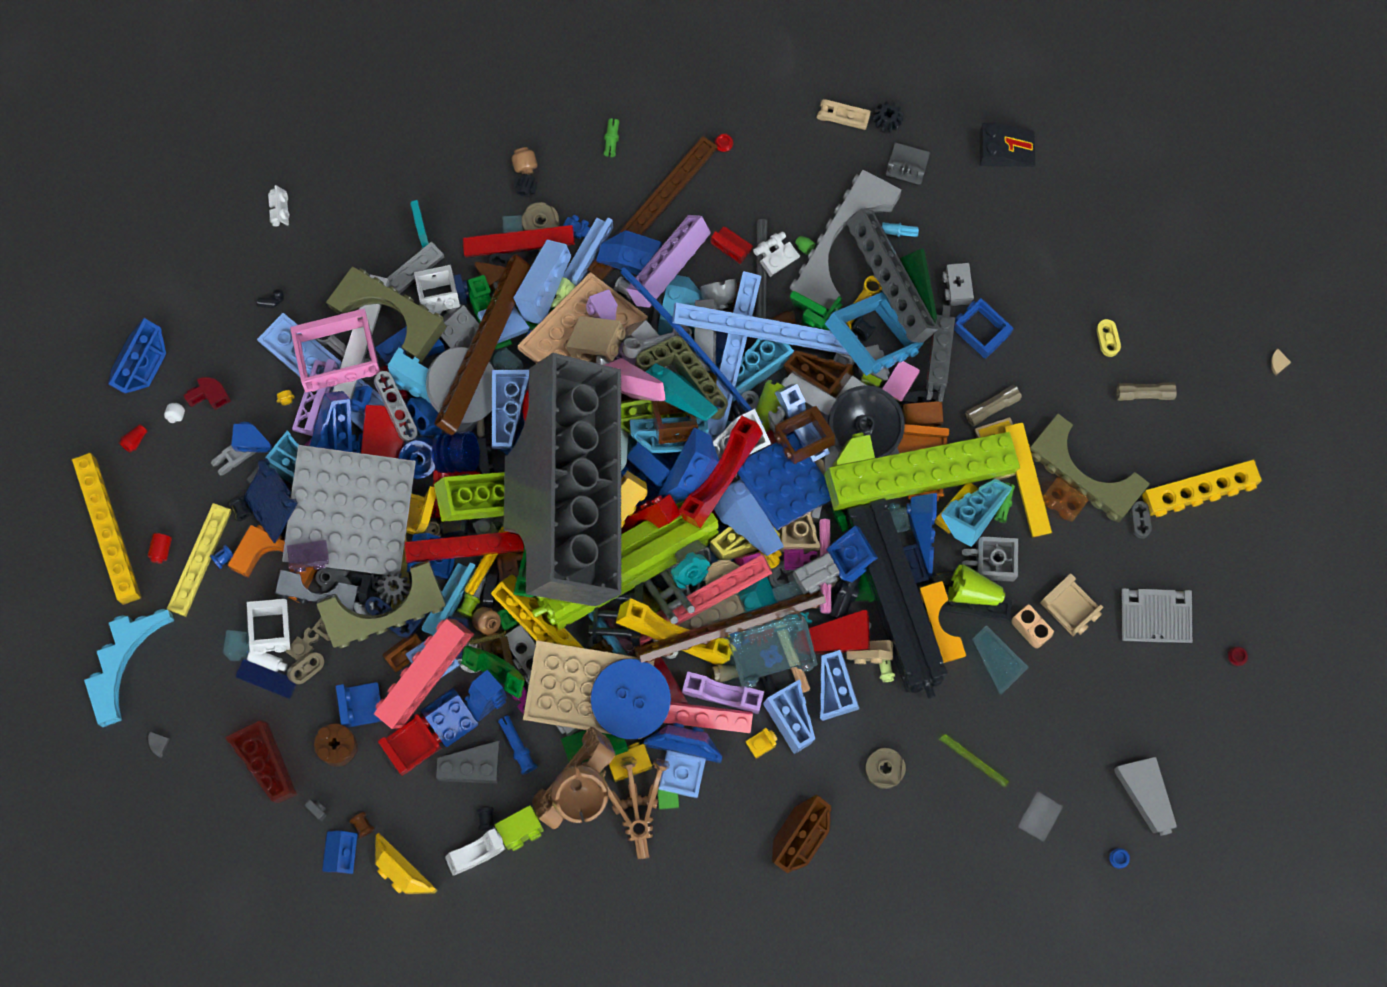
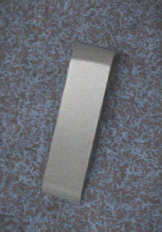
[694,299,719,371]

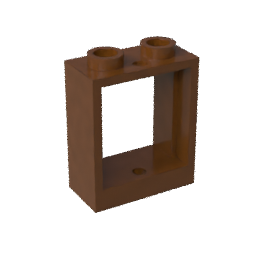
[651,401,698,444]
[774,406,835,464]

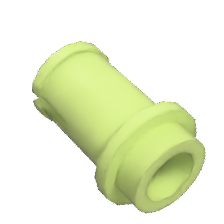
[879,660,895,683]

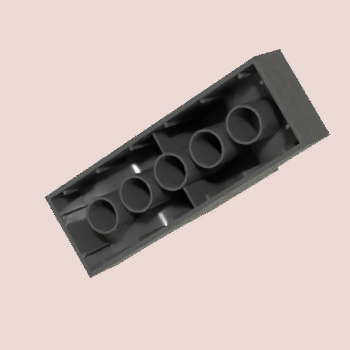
[504,353,621,607]

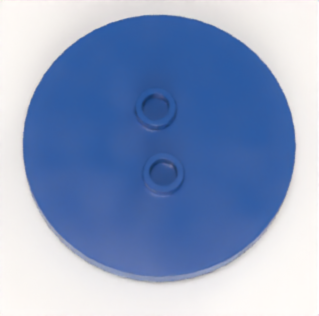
[591,659,671,739]

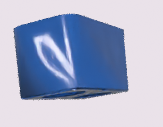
[406,397,442,437]

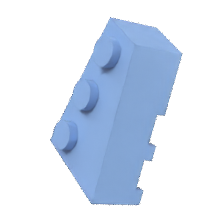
[820,650,860,721]
[763,679,815,754]

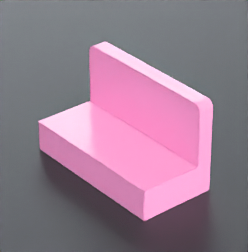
[883,361,920,401]

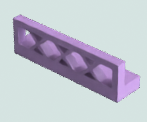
[292,359,338,436]

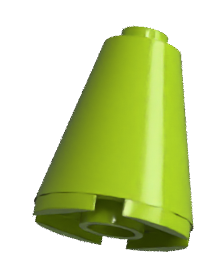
[755,380,785,432]
[948,564,1005,606]

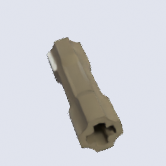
[1116,382,1176,401]
[965,384,1022,426]

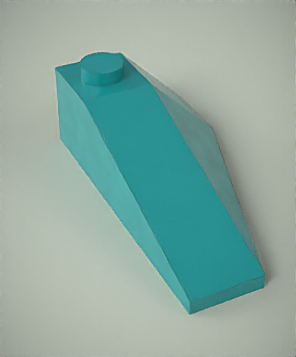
[645,363,718,421]

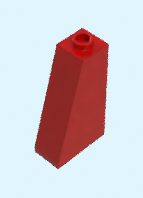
[794,610,870,655]

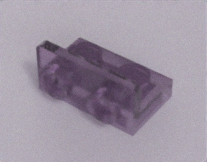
[287,540,330,573]

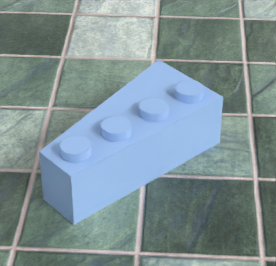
[514,240,571,324]
[492,370,529,449]

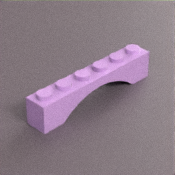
[586,289,646,365]

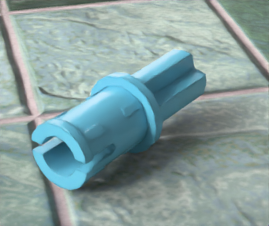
[882,222,919,237]

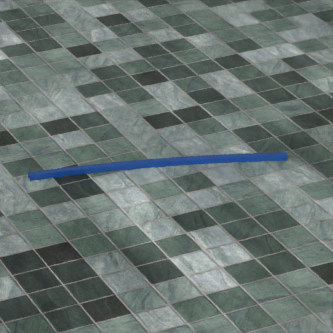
[620,267,763,423]

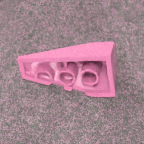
[605,358,665,401]

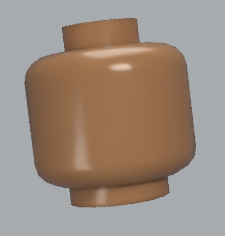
[511,147,538,175]
[472,607,501,635]

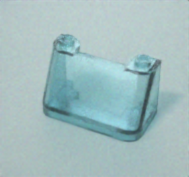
[726,613,818,688]

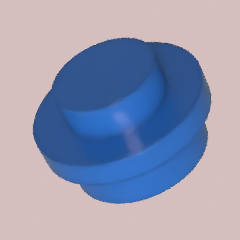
[1109,848,1130,869]

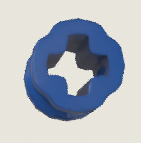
[210,544,234,569]

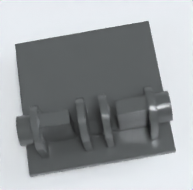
[885,143,930,185]

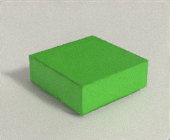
[658,790,679,810]

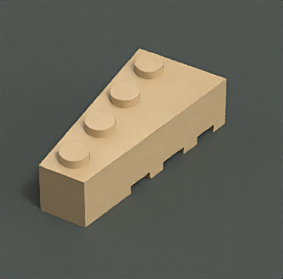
[778,512,821,553]

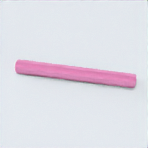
[819,519,831,614]

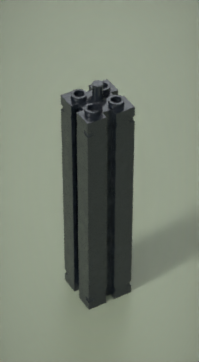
[846,498,948,699]

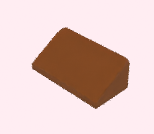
[382,633,422,673]

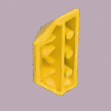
[375,833,438,894]

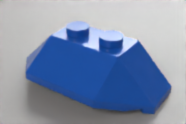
[596,230,663,275]
[108,318,166,394]
[658,427,719,504]
[644,723,722,763]

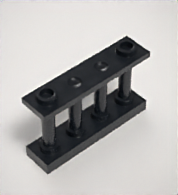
[589,582,644,646]

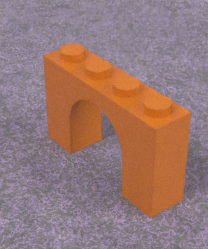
[228,525,320,603]

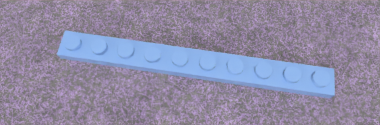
[707,271,761,441]
[672,303,858,355]

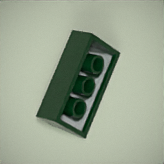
[900,248,937,323]

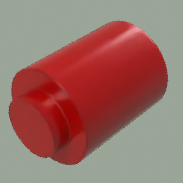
[147,533,172,564]

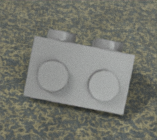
[441,304,479,348]

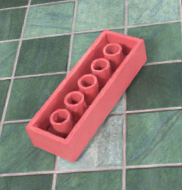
[374,619,474,729]

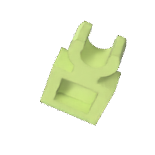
[551,277,576,308]

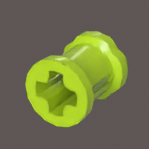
[457,593,480,619]

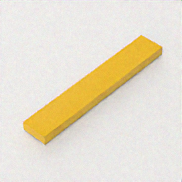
[1004,423,1052,538]

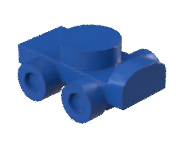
[563,215,590,239]

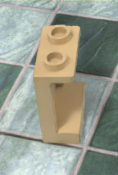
[566,316,626,362]
[1040,573,1103,636]

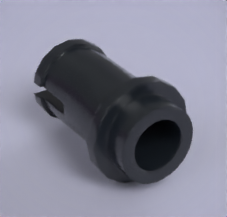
[759,672,779,698]

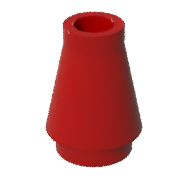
[119,424,148,453]

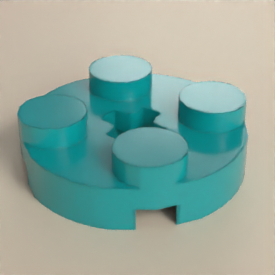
[671,552,710,589]

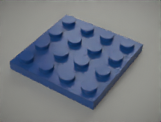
[737,433,831,530]

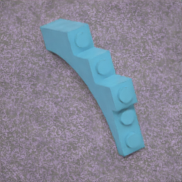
[84,609,174,727]

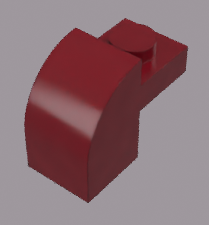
[183,377,231,410]

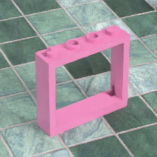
[290,308,380,392]

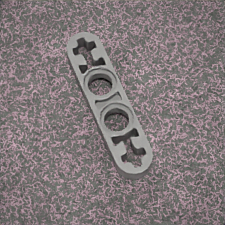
[374,371,417,442]

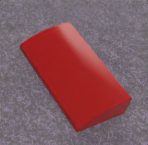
[361,405,406,459]

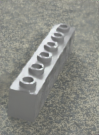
[504,625,579,736]

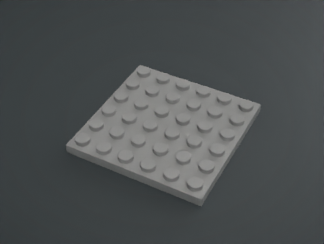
[282,445,416,576]

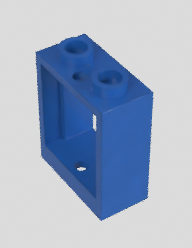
[954,298,1014,359]
[627,442,673,487]

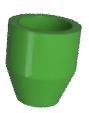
[795,236,816,255]

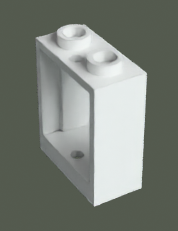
[414,265,460,313]
[247,599,291,654]

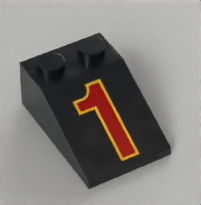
[979,123,1035,167]

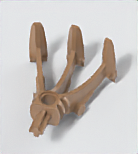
[600,757,670,859]

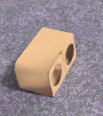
[1011,604,1054,648]

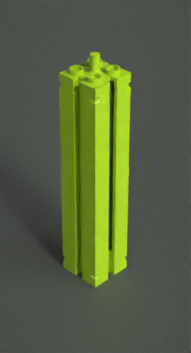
[531,502,719,630]

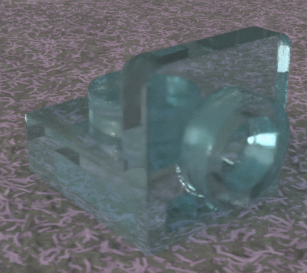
[888,503,911,533]

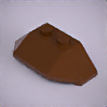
[772,795,831,873]

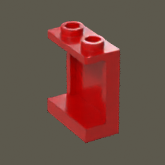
[378,714,442,776]

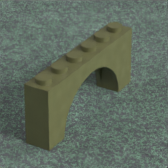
[326,267,447,363]
[1030,414,1150,522]
[317,560,446,648]

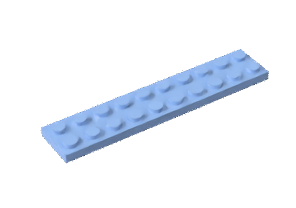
[257,313,420,446]

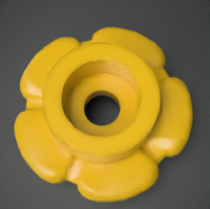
[276,390,295,406]

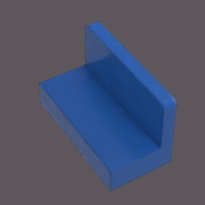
[322,831,358,874]

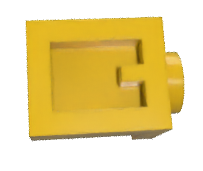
[745,728,777,759]

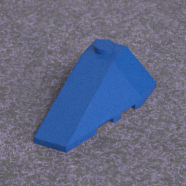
[906,493,937,578]

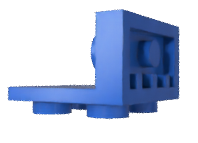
[336,682,382,728]
[420,688,478,747]

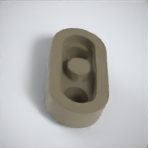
[287,652,324,684]

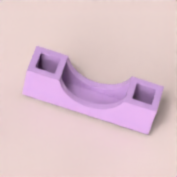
[682,671,764,714]

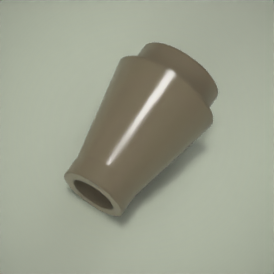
[711,664,741,683]

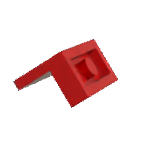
[711,226,753,264]

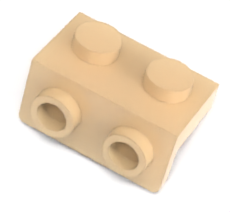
[847,640,893,664]

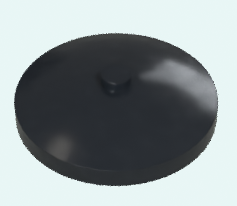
[828,385,905,459]

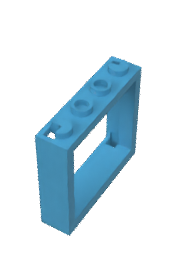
[825,292,924,376]

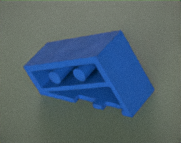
[309,391,352,452]

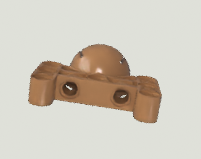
[532,727,615,829]

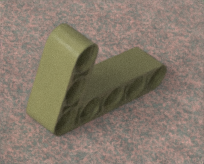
[634,336,728,420]

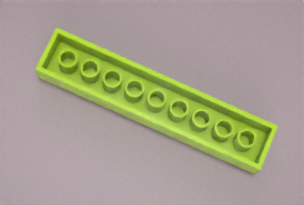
[824,432,1020,511]

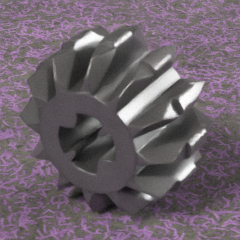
[377,571,410,605]

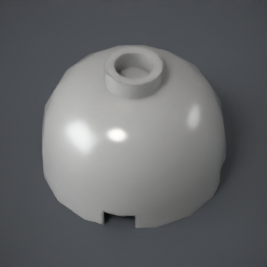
[700,279,738,310]

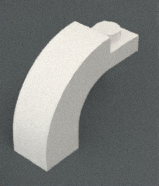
[445,828,505,876]

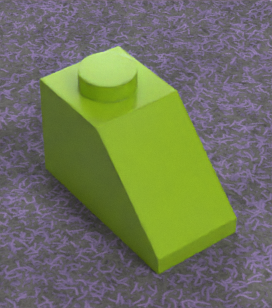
[833,433,875,467]

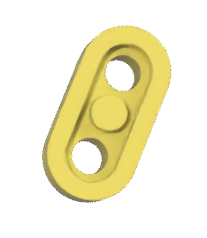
[1096,319,1121,357]

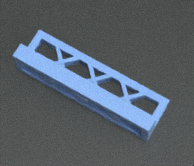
[563,218,613,286]

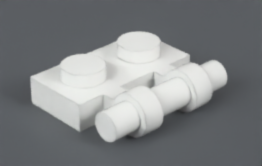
[753,231,800,277]

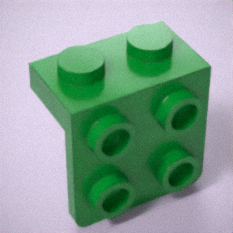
[801,296,843,331]

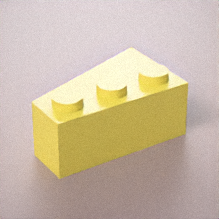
[710,526,780,560]

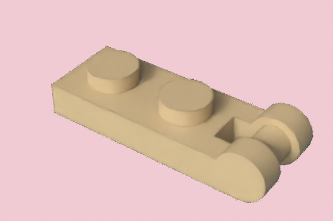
[817,99,871,130]

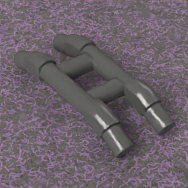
[644,569,695,624]

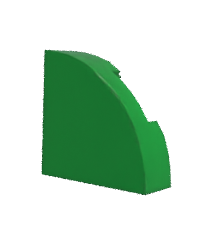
[831,507,849,532]

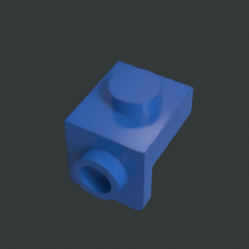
[350,386,373,412]

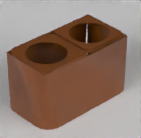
[902,402,943,427]

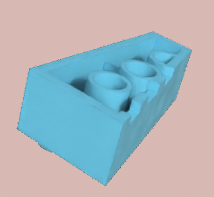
[732,339,794,401]

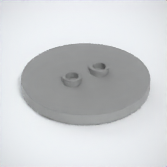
[426,347,494,424]

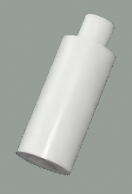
[247,652,288,672]

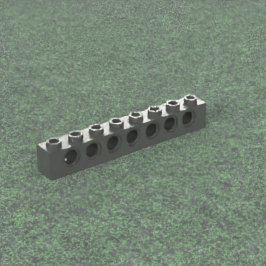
[847,208,938,343]

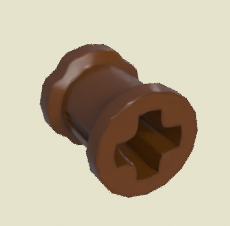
[350,812,375,838]

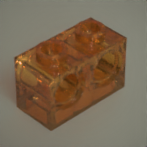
[1043,477,1089,522]

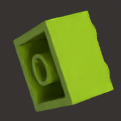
[495,805,544,851]

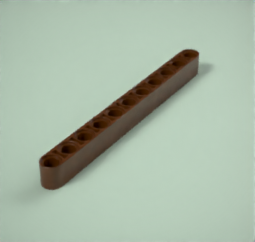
[434,255,532,435]

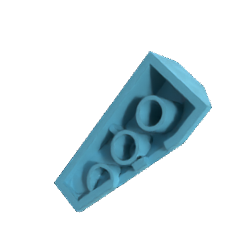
[941,479,1012,547]

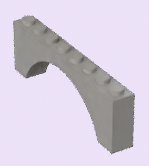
[790,170,902,312]

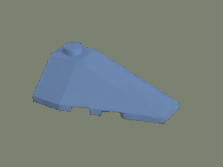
[713,479,784,556]

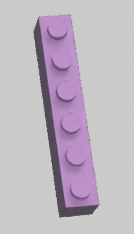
[627,215,711,307]

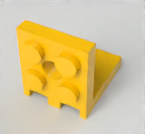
[406,486,436,534]

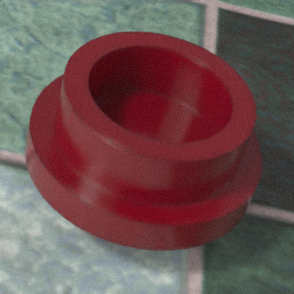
[1228,647,1248,666]

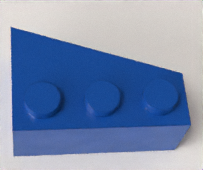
[375,326,445,366]
[464,670,507,723]

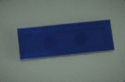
[235,659,297,699]

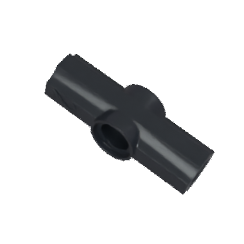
[828,575,862,619]

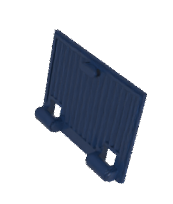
[244,458,298,543]

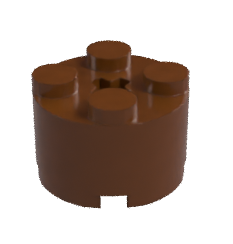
[314,724,358,767]

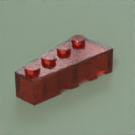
[225,720,297,803]

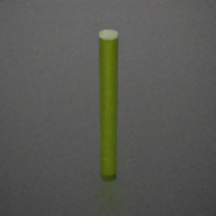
[940,734,1009,788]

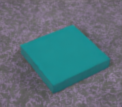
[410,200,429,248]

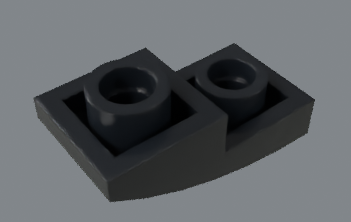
[897,391,938,408]

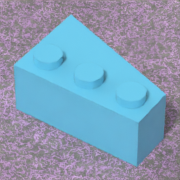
[388,348,431,403]

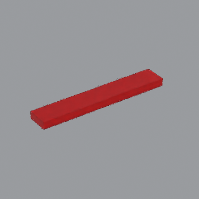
[463,225,575,258]

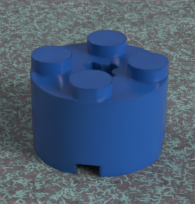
[399,437,442,479]

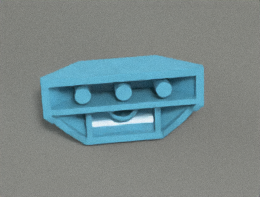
[657,275,703,336]
[630,417,708,453]

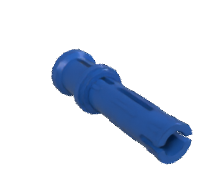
[498,715,538,775]

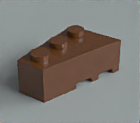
[784,350,854,398]

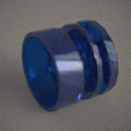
[432,431,480,473]

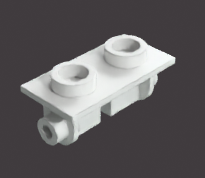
[268,185,289,226]

